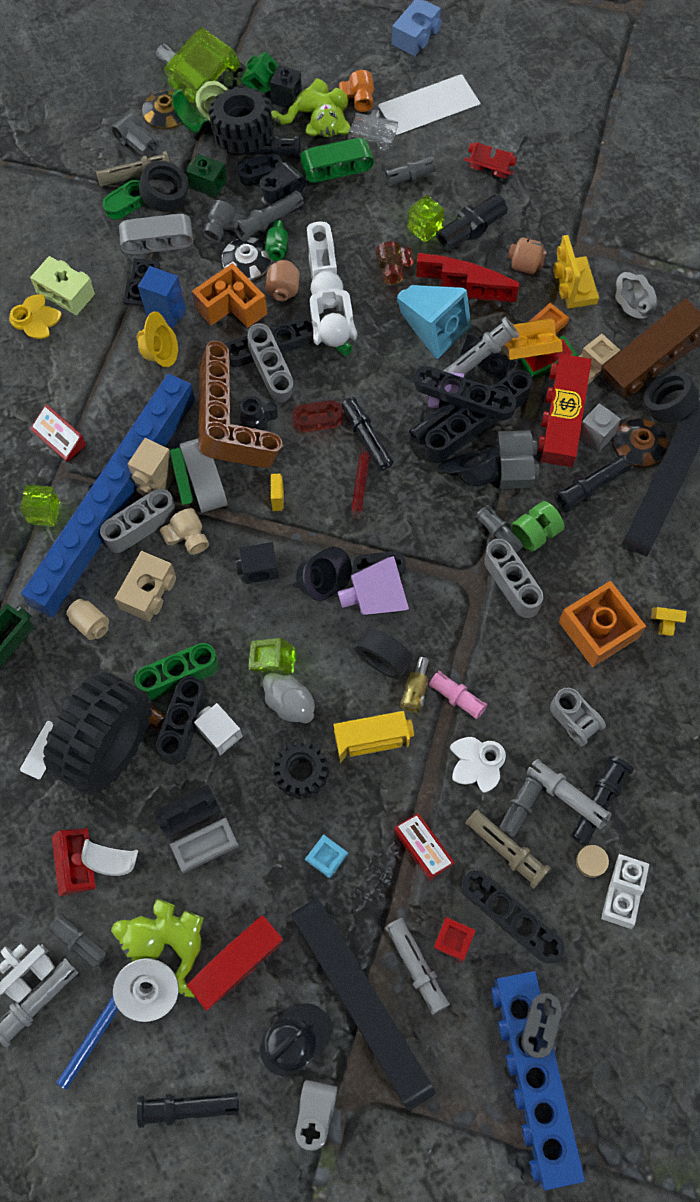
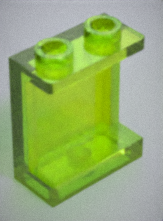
[163,26,241,103]

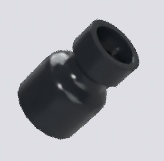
[240,396,278,431]

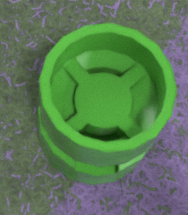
[511,501,564,553]

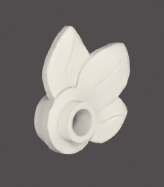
[450,737,506,793]

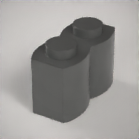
[496,431,539,489]

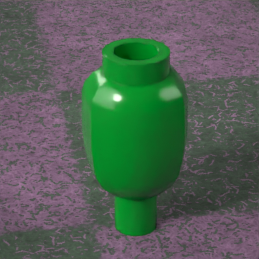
[265,220,289,261]

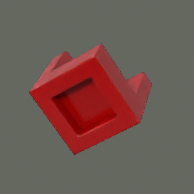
[433,917,475,963]

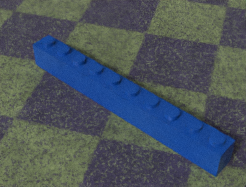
[21,373,195,618]

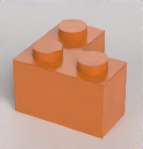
[192,263,267,328]

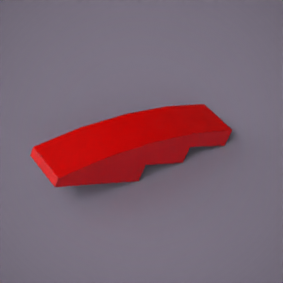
[416,253,519,302]

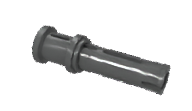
[233,191,304,242]

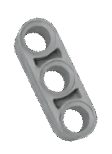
[119,214,193,255]
[248,323,293,402]
[180,438,228,513]
[100,489,176,553]
[484,539,543,618]

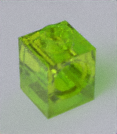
[408,194,444,243]
[20,485,61,526]

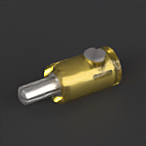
[399,657,429,713]

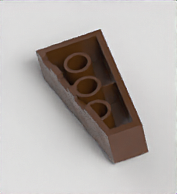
[602,298,700,398]

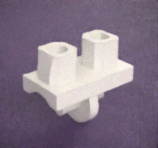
[0,944,55,1003]

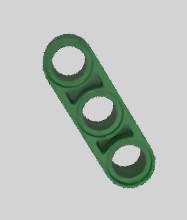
[300,138,374,182]
[134,643,219,700]

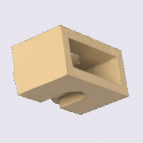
[128,438,176,496]
[114,551,176,622]

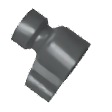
[202,200,246,243]

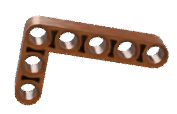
[198,341,283,468]

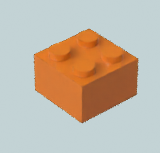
[559,581,646,668]

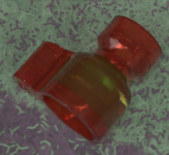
[375,241,414,285]

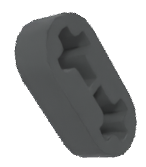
[521,993,561,1059]

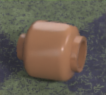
[508,237,547,275]
[265,260,300,301]

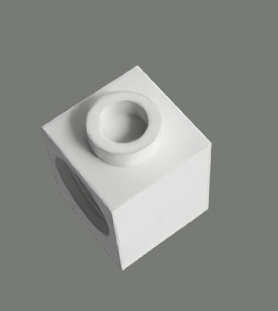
[194,703,243,755]

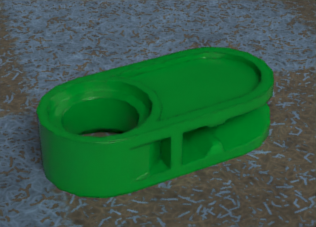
[103,180,145,220]

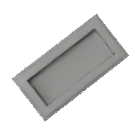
[170,818,239,874]

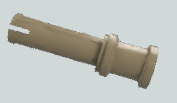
[96,150,169,187]
[465,809,551,889]

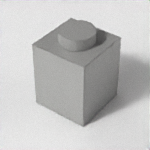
[579,403,621,453]

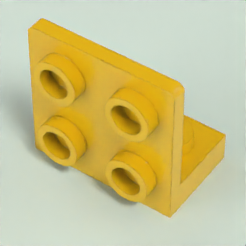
[553,235,599,309]

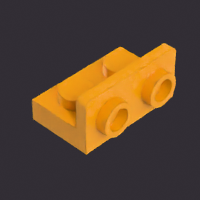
[503,319,563,360]

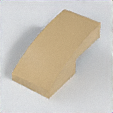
[578,334,621,384]

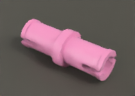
[429,671,487,719]

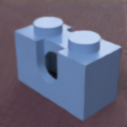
[392,0,442,56]

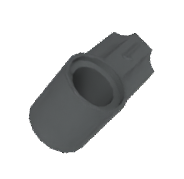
[111,112,159,157]

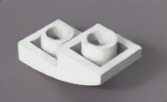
[601,854,649,929]

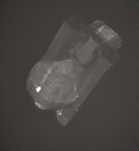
[350,109,398,150]

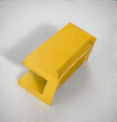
[333,711,414,764]

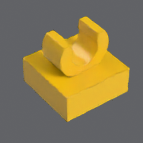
[651,607,687,636]

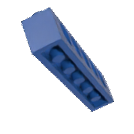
[491,971,585,1190]

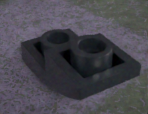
[123,258,161,307]

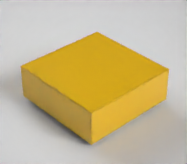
[271,474,284,511]

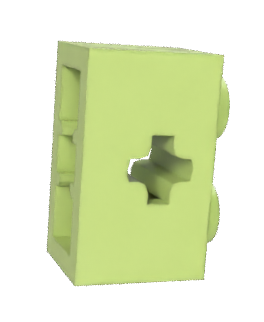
[30,256,95,316]

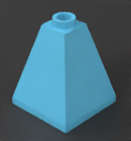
[397,285,471,359]

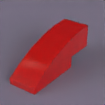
[186,915,283,1012]

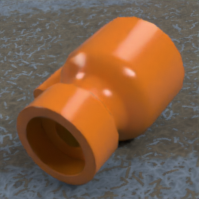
[339,70,374,112]

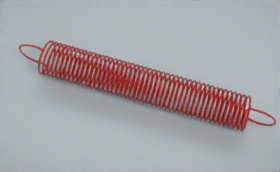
[351,447,370,519]

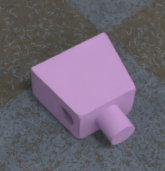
[338,556,409,615]

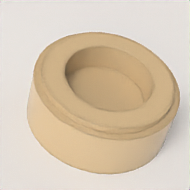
[576,845,609,878]

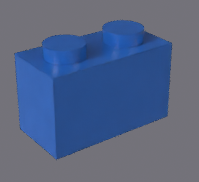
[138,266,186,327]

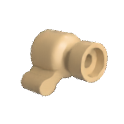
[160,508,209,555]

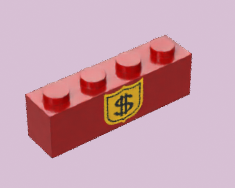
[537,354,592,467]

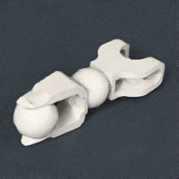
[307,222,357,347]

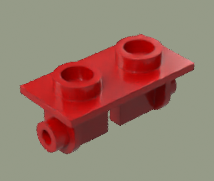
[464,141,518,178]

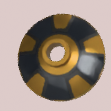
[142,90,183,129]

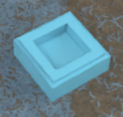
[305,834,348,879]

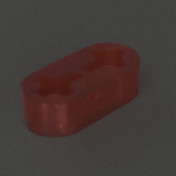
[292,400,343,432]

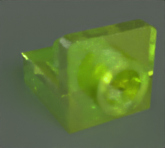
[249,638,296,674]

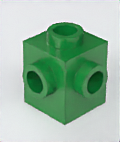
[241,51,279,93]

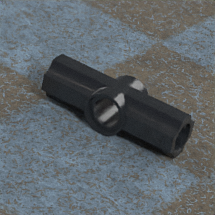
[436,194,508,251]

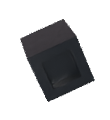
[270,65,302,109]
[236,542,279,584]

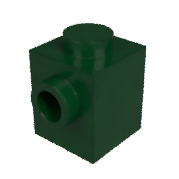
[186,154,227,198]

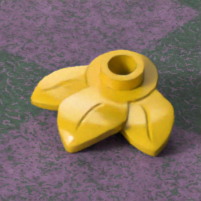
[9,294,62,339]

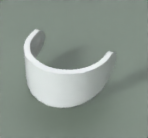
[81,839,138,876]

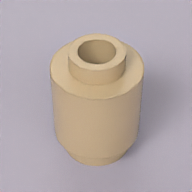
[67,599,109,640]

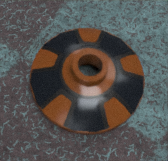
[614,418,668,467]

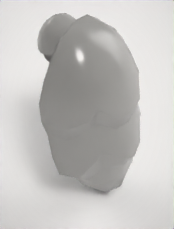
[615,272,657,319]
[263,672,315,723]

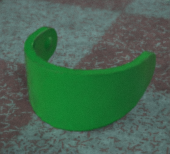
[172,89,210,133]

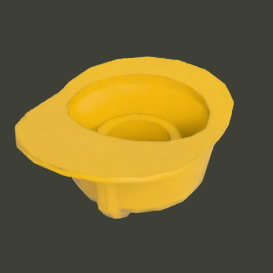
[136,311,178,367]

